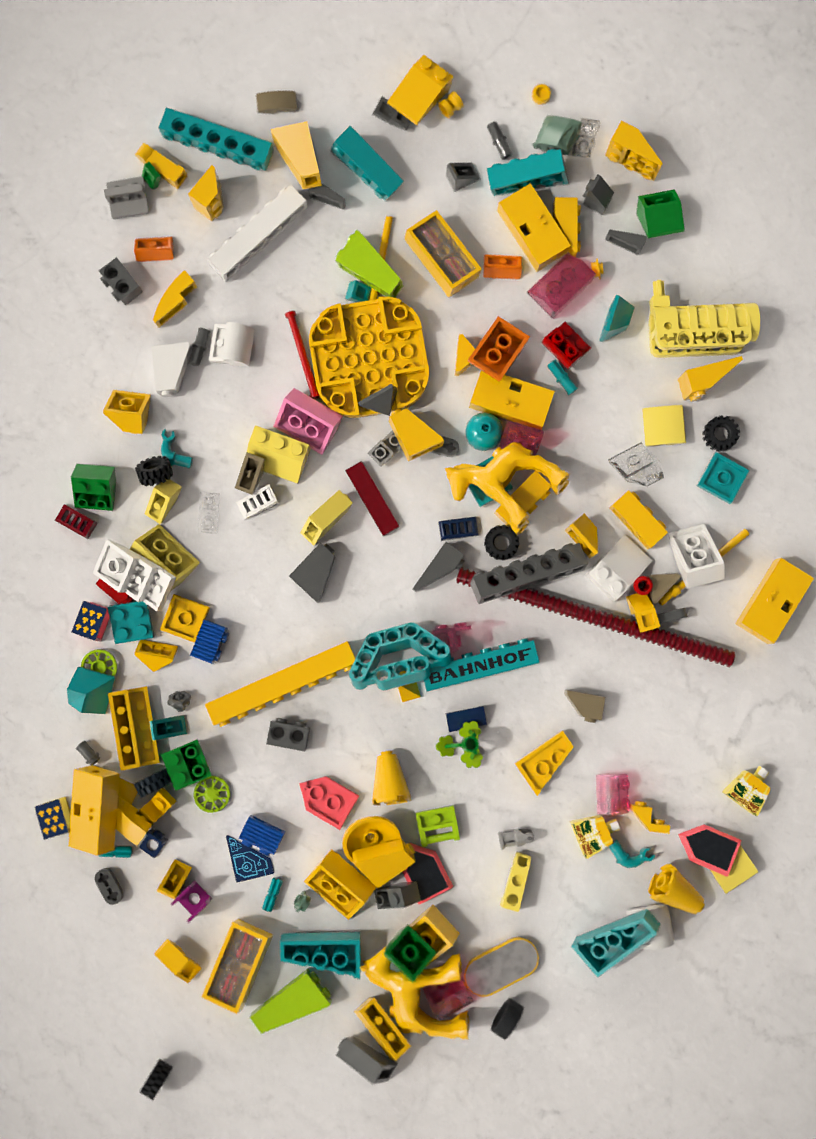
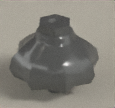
[167,691,191,712]

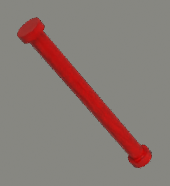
[285,311,320,399]

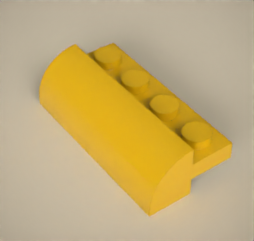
[108,686,160,771]

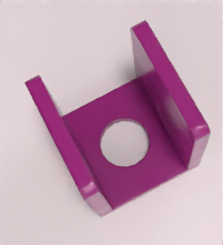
[171,880,212,923]

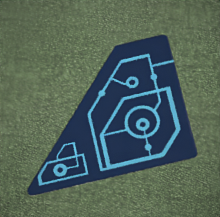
[226,835,274,883]

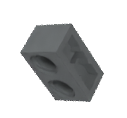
[99,257,143,305]
[266,718,310,752]

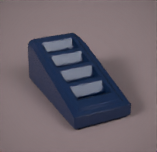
[438,517,479,541]

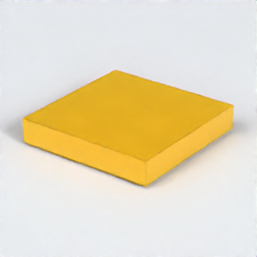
[160,594,210,643]

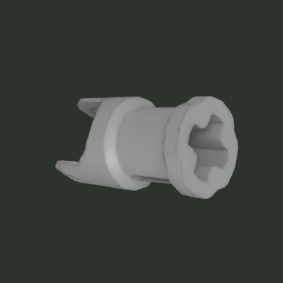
[498,828,534,850]

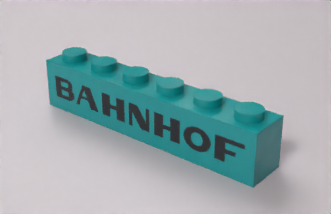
[421,638,540,692]

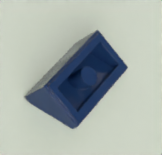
[445,706,487,732]

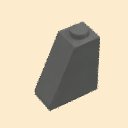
[289,542,336,603]
[336,1037,397,1084]

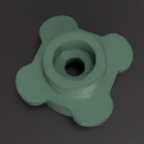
[294,891,311,912]

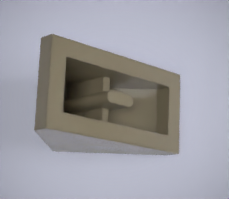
[235,452,265,495]
[647,574,681,605]

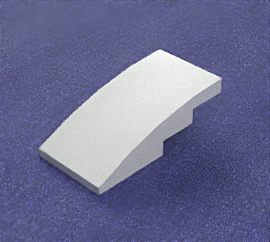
[93,539,176,611]

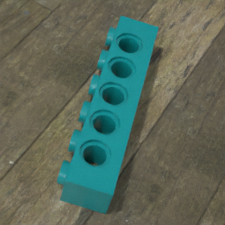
[158,107,274,171]

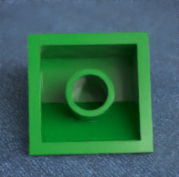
[383,924,437,983]

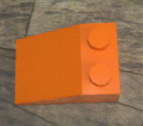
[468,316,530,382]

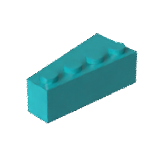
[330,126,404,201]
[487,149,569,196]
[571,909,661,978]
[280,932,361,979]

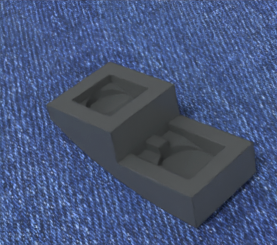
[372,96,411,130]

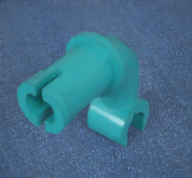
[161,429,193,468]
[608,839,655,868]

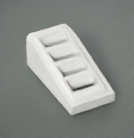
[236,485,279,519]

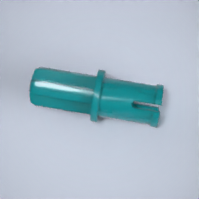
[547,360,578,395]

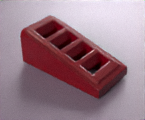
[54,504,97,539]

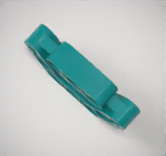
[349,622,452,690]

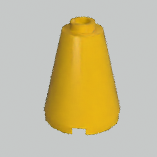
[372,751,411,806]
[648,864,705,914]

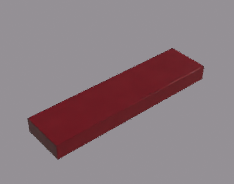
[345,461,399,536]

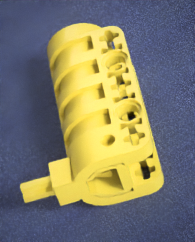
[649,280,760,358]

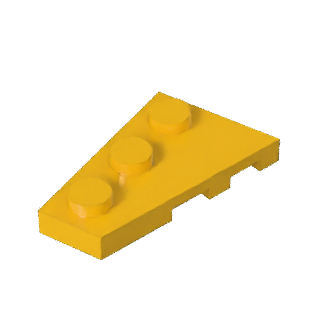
[514,731,574,796]

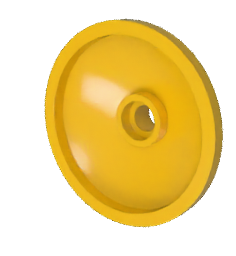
[342,816,401,863]

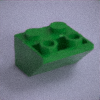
[636,189,685,238]
[71,464,116,511]
[161,739,212,791]

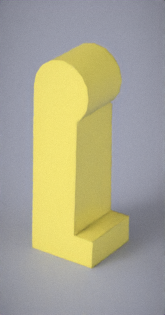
[500,852,531,912]

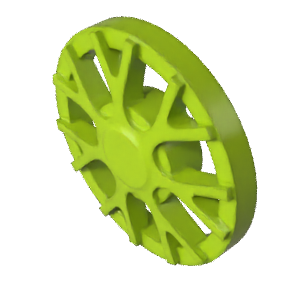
[81,649,118,677]
[193,776,230,813]

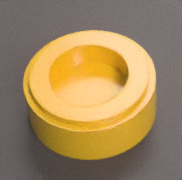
[532,84,551,105]

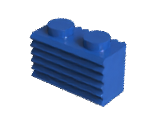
[190,619,229,664]
[239,815,285,856]

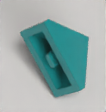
[149,715,187,741]

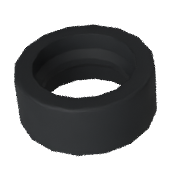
[491,998,524,1040]

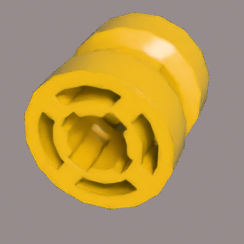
[438,91,464,119]

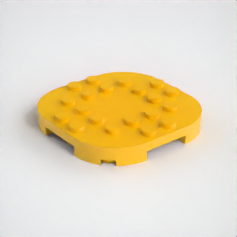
[309,296,429,418]

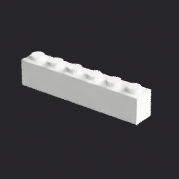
[208,185,308,282]

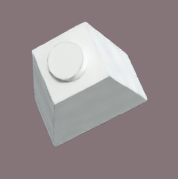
[151,342,192,397]

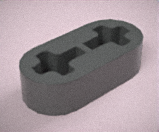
[431,436,459,457]
[657,608,688,624]
[95,868,124,905]

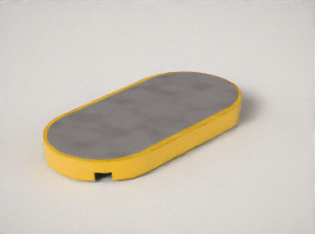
[464,937,539,997]

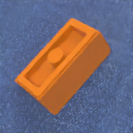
[134,237,174,262]
[483,255,522,279]

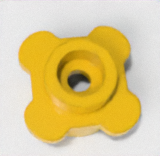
[591,258,604,279]

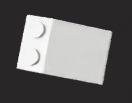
[668,524,725,589]
[585,534,652,602]

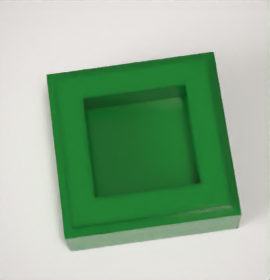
[142,162,161,190]

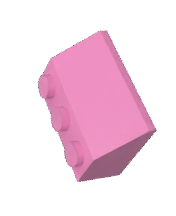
[273,388,343,454]

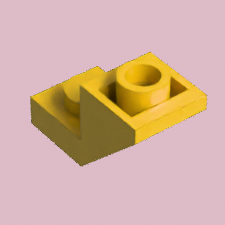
[626,593,660,633]
[136,787,176,825]
[629,801,670,834]
[154,938,202,983]

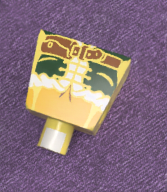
[722,766,771,816]
[570,815,620,859]

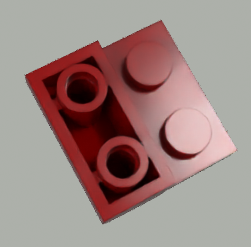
[541,322,591,370]

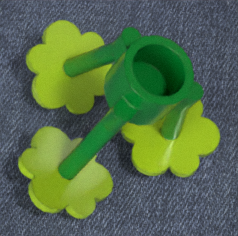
[436,721,483,768]

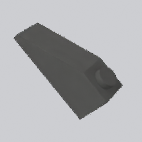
[412,542,465,592]

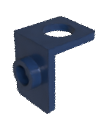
[140,829,168,858]

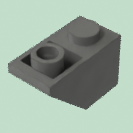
[583,174,614,215]
[374,881,421,909]

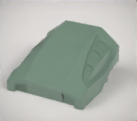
[532,116,582,155]

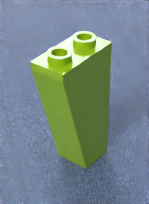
[335,229,404,298]
[249,968,332,1034]

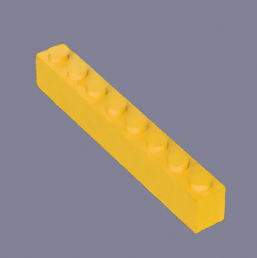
[205,641,356,727]

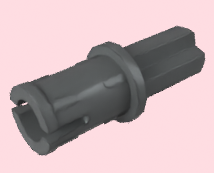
[487,121,512,160]
[189,328,210,366]

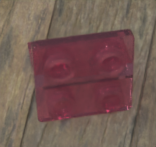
[499,420,544,456]
[431,622,471,652]
[596,774,630,817]

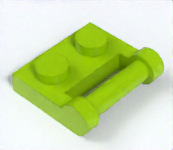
[415,805,460,847]

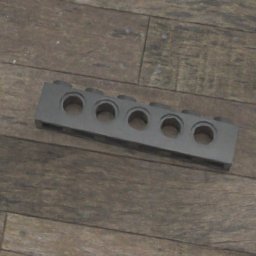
[470,543,588,604]

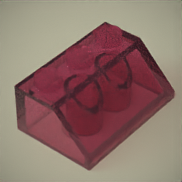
[527,254,596,319]

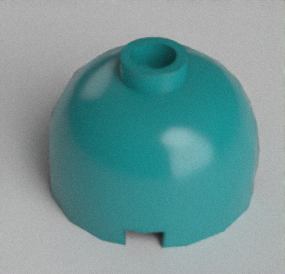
[465,412,503,451]

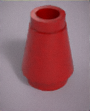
[634,576,653,595]

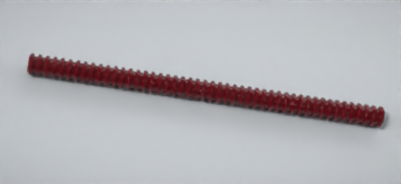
[456,567,735,667]

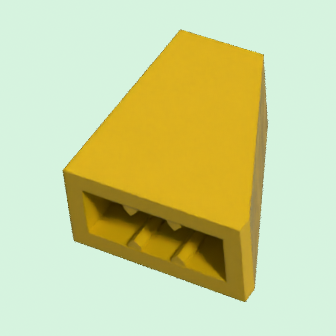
[389,408,444,462]
[352,838,415,888]

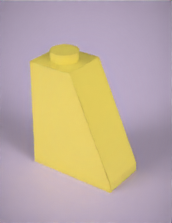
[300,490,353,546]

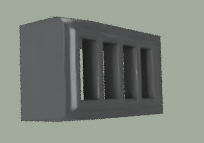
[308,183,346,210]
[605,229,647,255]

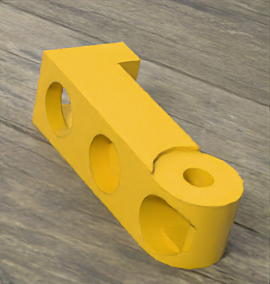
[135,143,188,189]

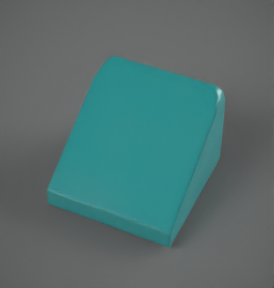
[345,280,371,303]

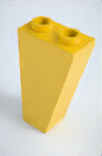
[271,121,322,189]

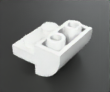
[209,322,255,366]
[626,904,675,951]

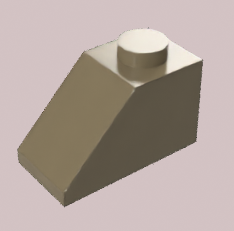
[564,690,606,723]

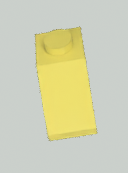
[145,479,182,524]

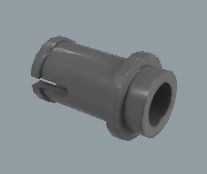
[76,741,100,765]

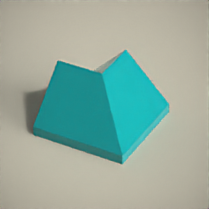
[599,295,635,342]
[67,667,116,714]

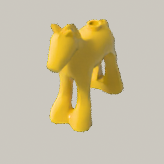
[445,442,570,535]
[360,946,470,1040]

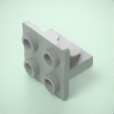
[104,177,149,219]

